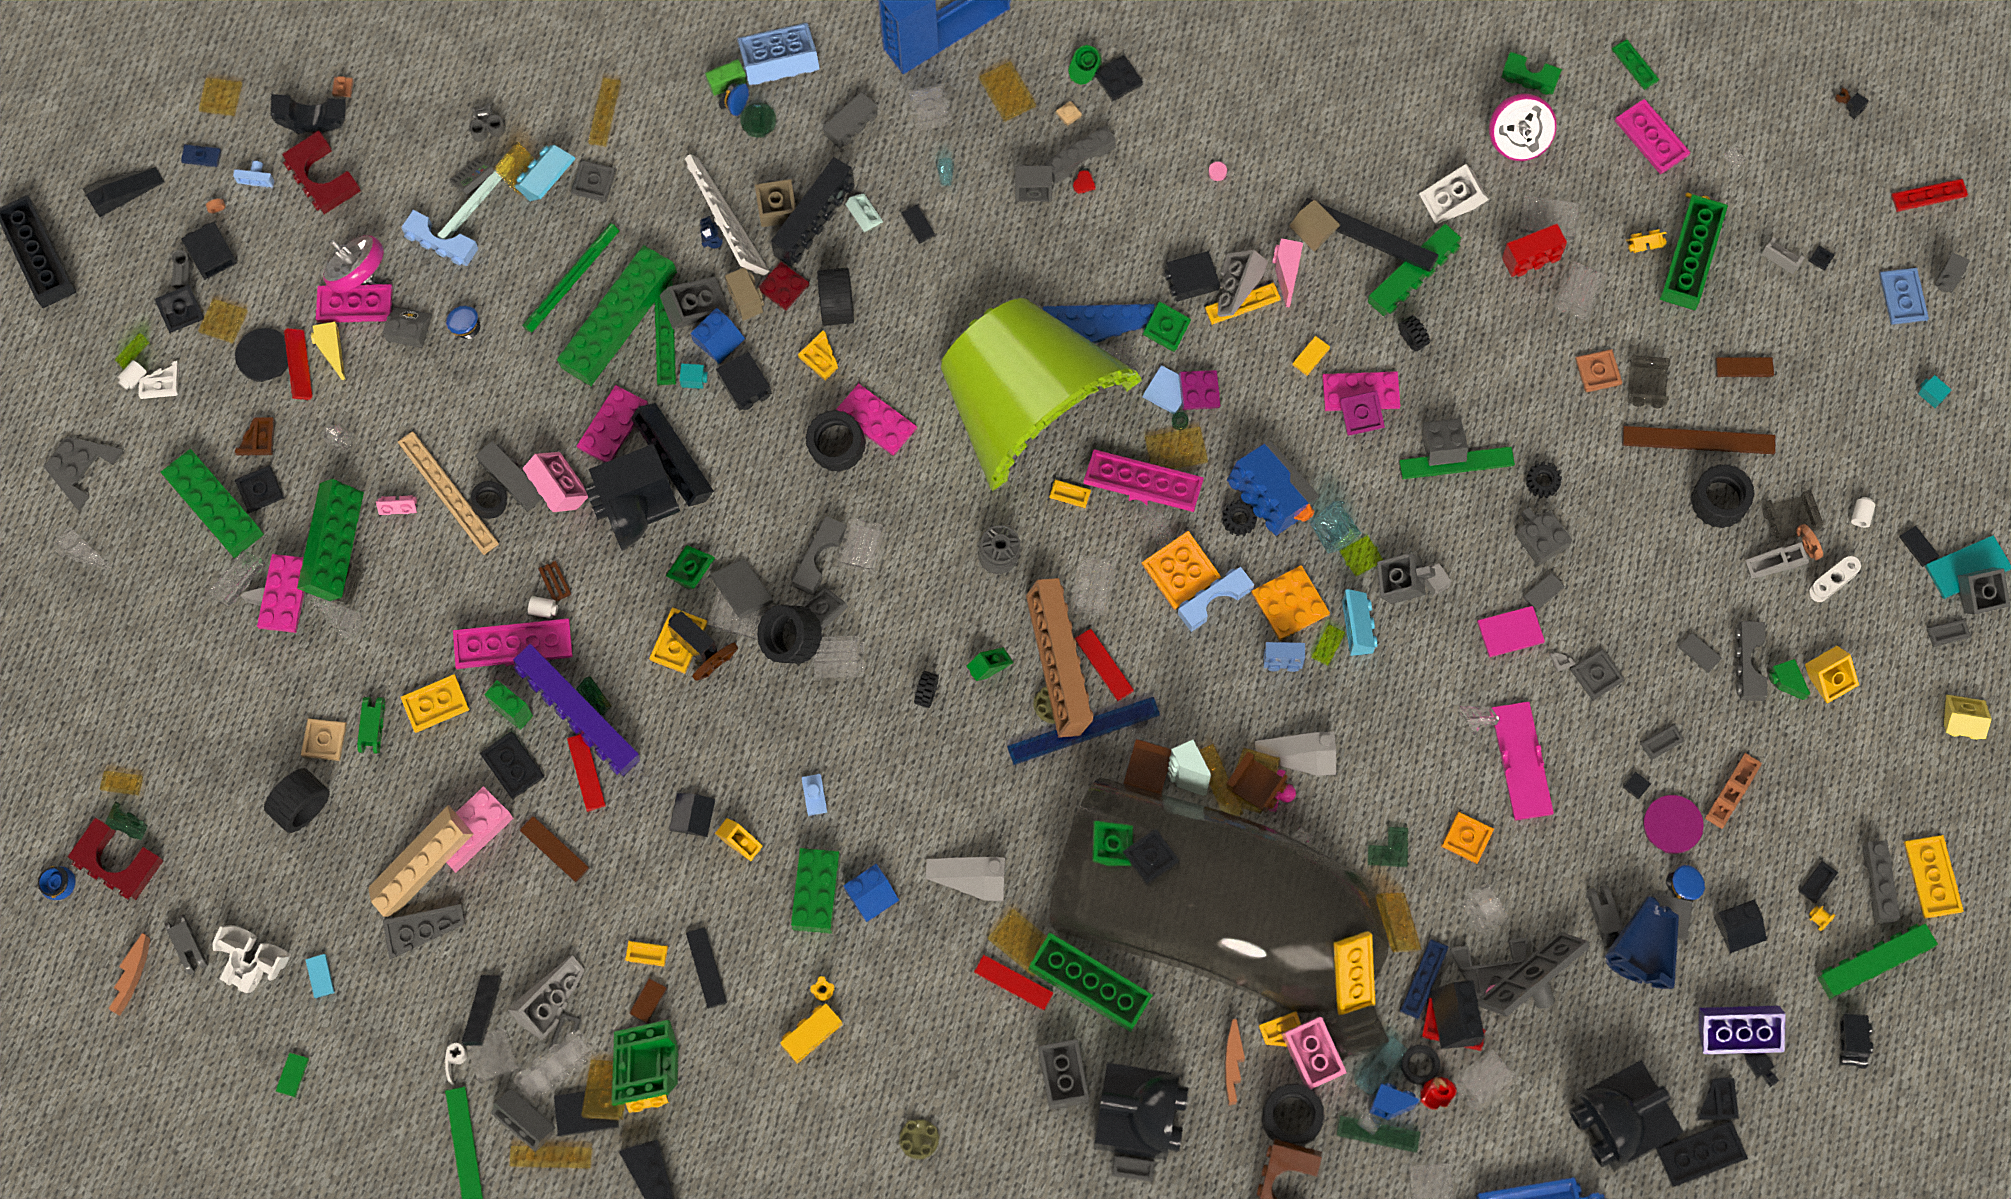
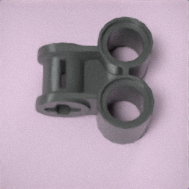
[469,103,505,142]

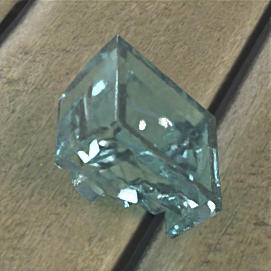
[1309,501,1362,554]

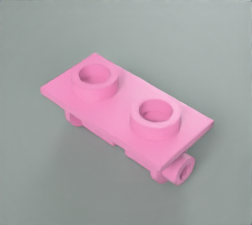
[376,495,417,515]

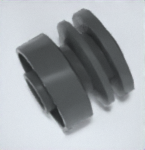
[978,525,1020,574]

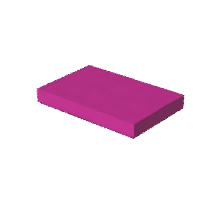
[1477,606,1545,658]

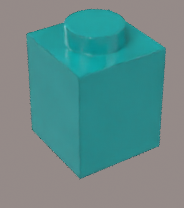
[679,364,708,389]
[1918,375,1952,408]

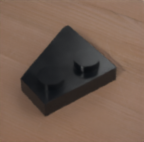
[1698,1078,1739,1121]

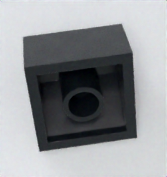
[1714,899,1767,954]

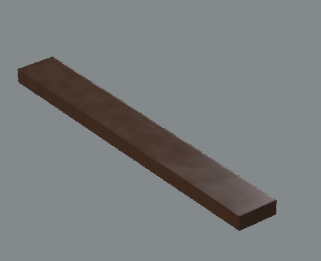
[1622,426,1776,455]

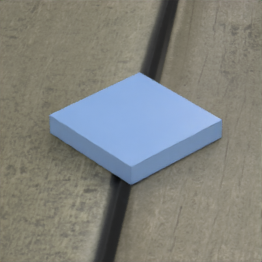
[1143,365,1182,415]

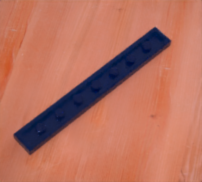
[1007,697,1160,765]

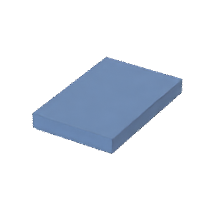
[1879,268,1929,325]

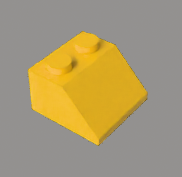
[1805,646,1859,703]

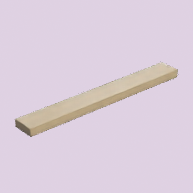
[398,431,499,555]

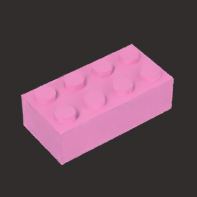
[446,786,514,873]

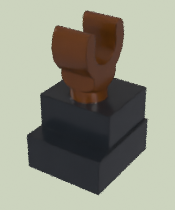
[1835,88,1869,120]

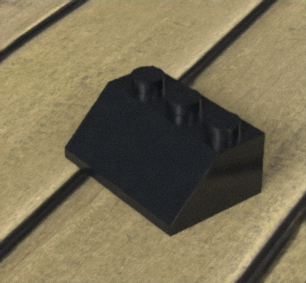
[1430,980,1484,1049]

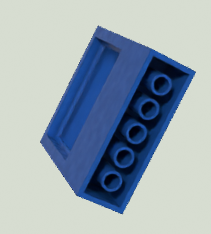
[878,0,1011,74]

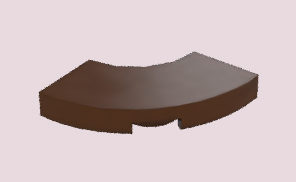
[692,642,738,681]

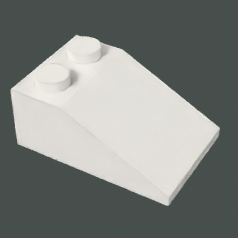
[1419,164,1489,224]

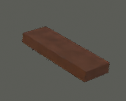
[1715,357,1774,377]

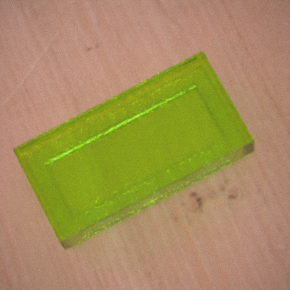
[115,333,149,370]
[1311,624,1346,666]

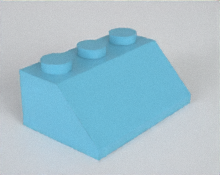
[514,145,576,201]
[1342,589,1377,656]

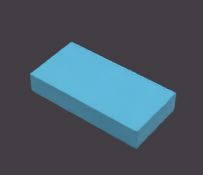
[306,954,335,998]

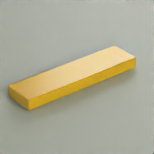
[1205,283,1281,325]

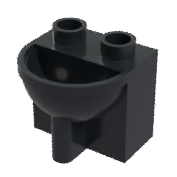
[584,444,680,551]
[1569,1060,1684,1172]
[1094,1063,1189,1160]

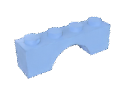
[401,210,478,266]
[1178,567,1254,632]

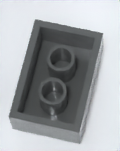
[1038,1039,1089,1110]

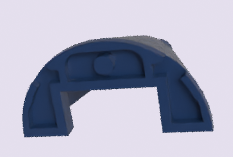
[1605,896,1679,989]

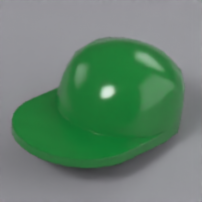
[1069,45,1102,85]

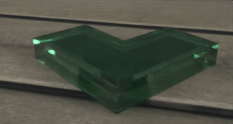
[1368,827,1408,867]

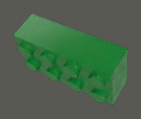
[791,848,841,934]

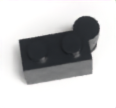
[1840,1014,1873,1069]

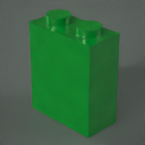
[484,680,533,730]

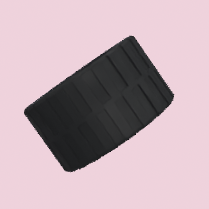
[817,267,854,326]
[805,410,866,472]
[1691,464,1755,528]
[757,605,822,664]
[264,768,330,833]
[1261,1083,1325,1147]

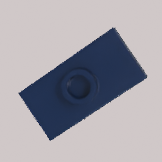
[181,144,221,167]

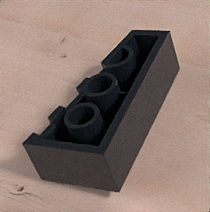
[618,1139,675,1199]

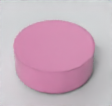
[1208,162,1227,181]

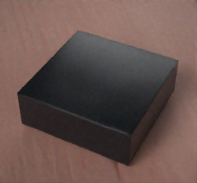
[1809,246,1835,271]
[1623,772,1651,800]

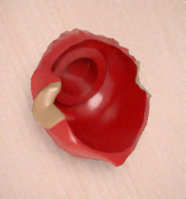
[1420,1077,1457,1110]

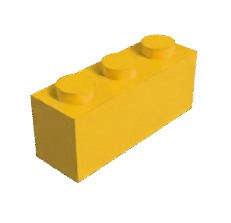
[780,1004,843,1064]

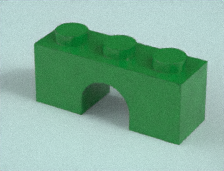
[1501,52,1562,95]

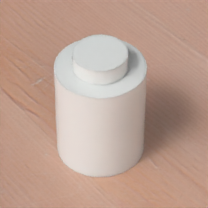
[118,360,147,390]
[1851,497,1876,528]
[528,596,558,619]

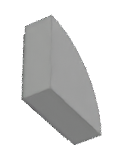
[1549,652,1576,672]

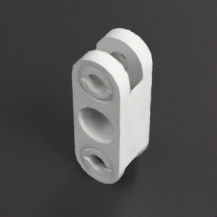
[1809,556,1861,602]

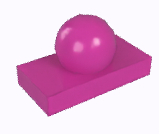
[1269,769,1296,812]

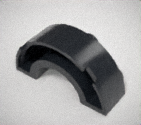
[270,94,346,134]

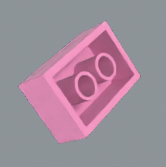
[523,452,588,512]
[1281,1017,1347,1089]

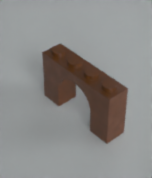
[1256,1139,1322,1199]

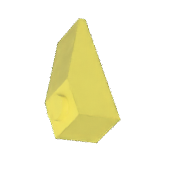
[311,322,345,380]

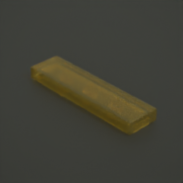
[588,78,621,147]
[1199,744,1244,821]
[509,1146,592,1169]

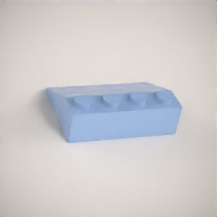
[737,23,820,85]

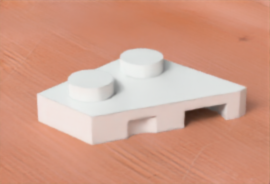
[139,361,179,399]

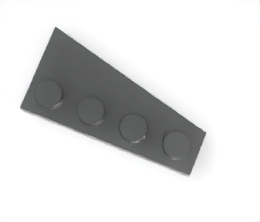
[383,904,466,960]

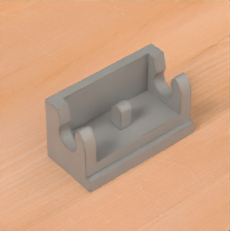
[1762,237,1805,275]

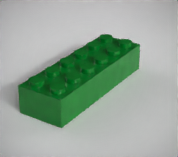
[1659,194,1728,311]
[161,448,264,558]
[297,479,364,601]
[1028,932,1153,1032]

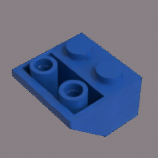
[1369,1083,1419,1120]

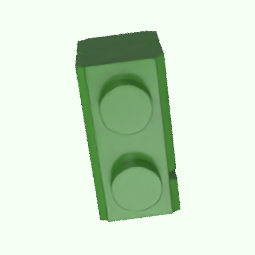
[705,59,747,96]

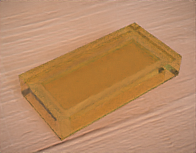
[100,770,144,796]

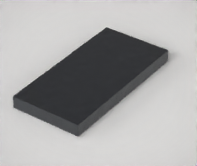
[1656,1121,1748,1188]

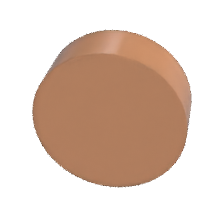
[206,199,226,213]

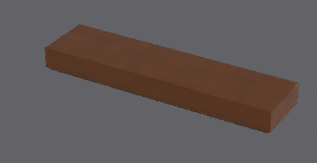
[519,816,590,883]

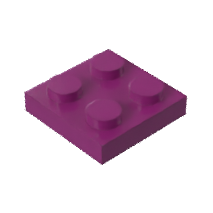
[1179,370,1221,410]
[1340,391,1385,436]

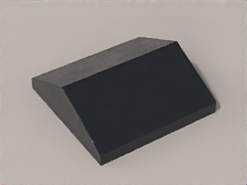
[154,285,204,333]
[669,793,715,837]

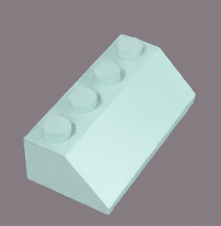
[1167,740,1211,796]

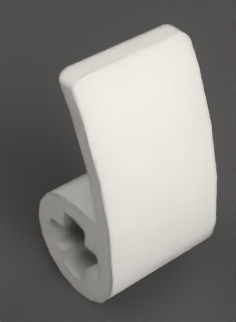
[445,1043,467,1085]

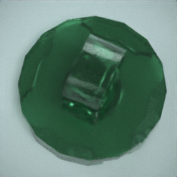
[740,103,776,138]

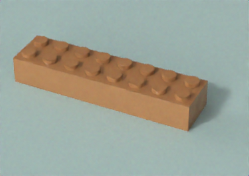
[1026,578,1093,738]

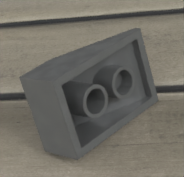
[659,277,729,329]

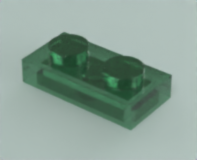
[576,676,612,717]

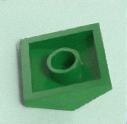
[666,545,715,589]
[1092,821,1133,866]

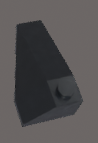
[83,167,164,217]

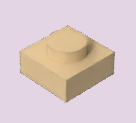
[1056,101,1082,126]

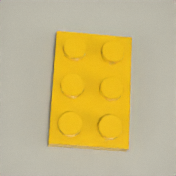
[649,607,708,674]
[400,674,469,733]

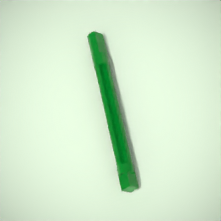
[522,223,620,333]

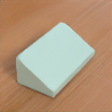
[846,193,883,232]

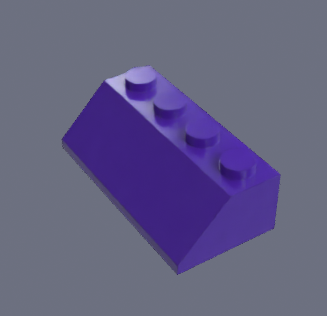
[1699,1005,1785,1054]

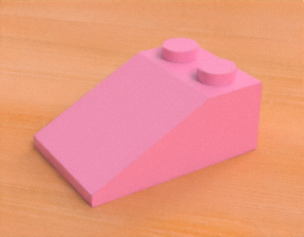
[1273,238,1303,307]

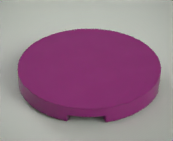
[1643,795,1704,854]

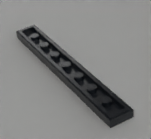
[1298,198,1438,272]

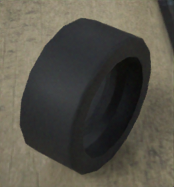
[470,481,507,519]
[1401,1045,1440,1085]

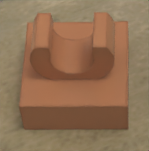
[332,76,353,97]

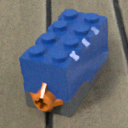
[1227,440,1319,536]

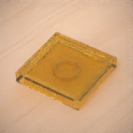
[198,78,242,116]
[493,142,534,195]
[198,299,248,344]

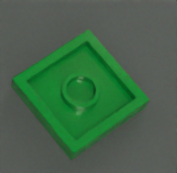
[1142,301,1191,352]

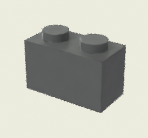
[1935,252,1970,293]

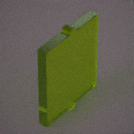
[1339,535,1383,577]

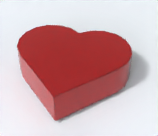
[1073,170,1096,194]

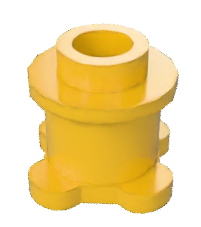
[1809,905,1836,931]
[810,976,834,1001]

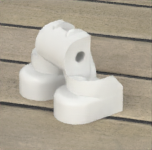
[213,925,291,993]

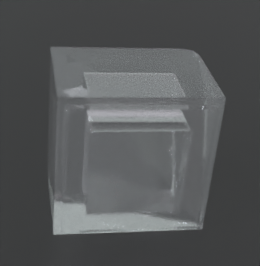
[1357,1108,1382,1135]

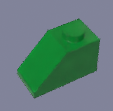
[966,647,1014,681]
[1769,659,1811,700]

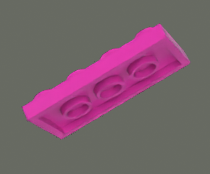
[1615,99,1690,175]
[316,284,393,323]
[1322,372,1400,411]
[836,383,917,456]
[577,385,648,463]
[257,554,305,633]

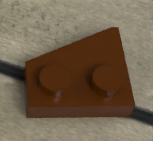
[235,417,275,456]

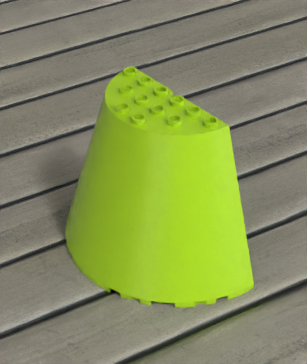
[941,298,1142,491]

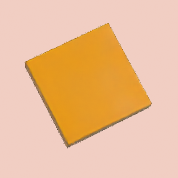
[1441,811,1494,864]

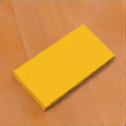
[1904,835,1964,919]
[1334,931,1375,1017]

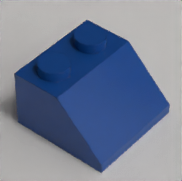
[691,308,745,364]
[843,864,899,923]

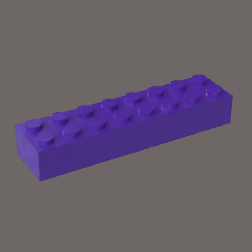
[513,644,640,776]

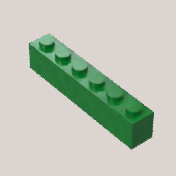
[1368,224,1461,317]
[1817,923,1938,1000]

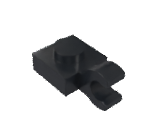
[1745,1053,1779,1087]

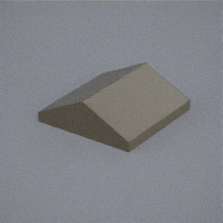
[1289,199,1340,252]

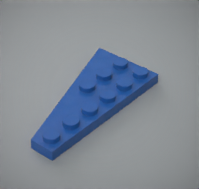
[1043,304,1155,344]

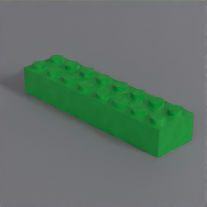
[556,245,677,386]

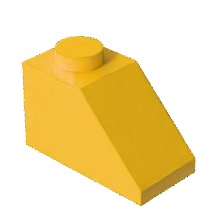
[715,818,762,861]

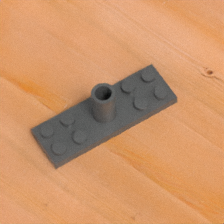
[1477,932,1590,1017]

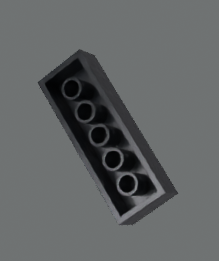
[771,157,855,267]
[0,195,77,309]

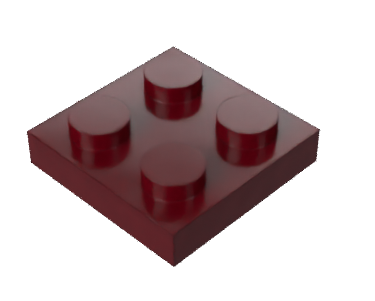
[759,262,810,311]

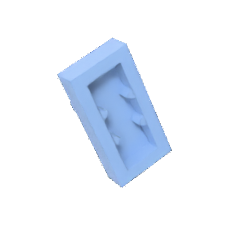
[233,161,274,187]
[801,774,827,816]

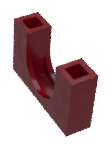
[282,131,361,214]
[67,817,163,900]

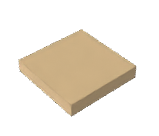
[301,718,347,761]

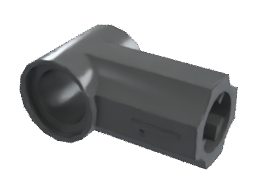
[171,250,193,289]

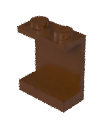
[1123,739,1172,798]
[1226,752,1289,813]

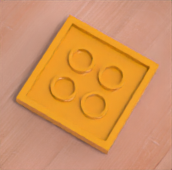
[1141,531,1221,610]
[1251,565,1330,641]

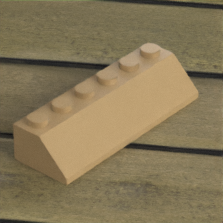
[368,805,473,917]

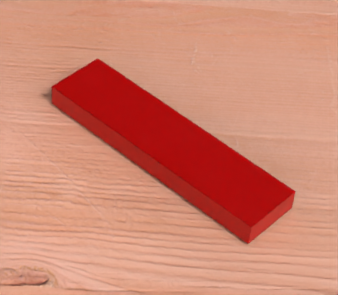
[1891,178,1968,212]
[284,328,312,400]
[1075,629,1134,702]
[567,734,606,812]
[974,955,1054,1011]

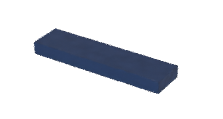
[1400,939,1449,1019]

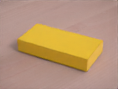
[1293,336,1330,376]
[1049,479,1091,508]
[625,941,668,966]

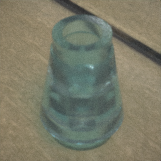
[936,158,954,186]

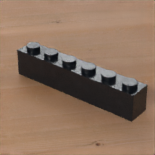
[631,403,714,507]

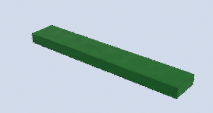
[655,280,676,385]
[1399,447,1515,480]
[445,1087,484,1199]

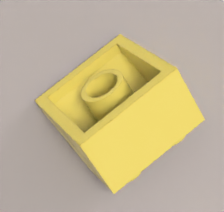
[1944,694,1991,739]

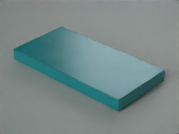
[1925,535,2011,599]

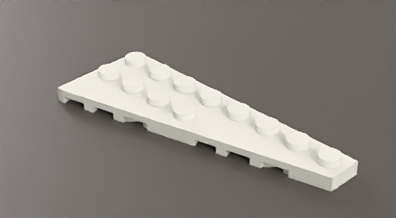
[685,154,770,276]

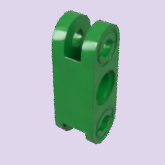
[357,696,385,754]

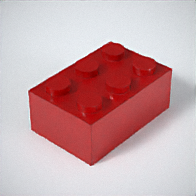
[1502,224,1567,277]

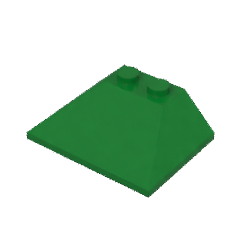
[612,1020,679,1106]

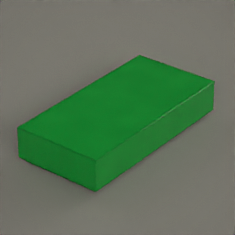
[276,1053,309,1098]

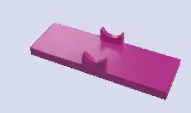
[1084,450,1204,512]
[453,619,573,669]
[1490,702,1554,821]

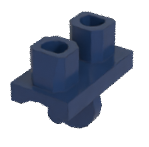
[700,216,722,249]

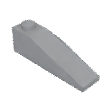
[1218,250,1268,317]
[1255,731,1336,776]
[926,857,1005,901]
[508,955,584,1040]

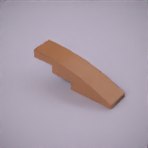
[1705,753,1762,829]
[108,933,150,1016]
[1225,1019,1245,1106]

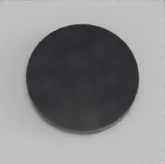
[235,328,288,382]

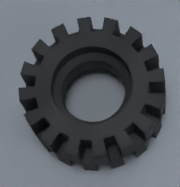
[1398,315,1430,352]
[1526,462,1562,498]
[1222,500,1257,536]
[914,671,939,708]

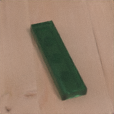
[1337,1116,1421,1153]

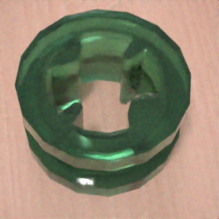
[1172,412,1189,430]

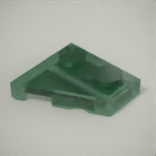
[104,801,148,840]

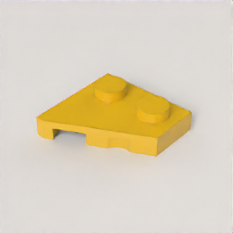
[798,331,838,380]
[1258,1011,1301,1047]

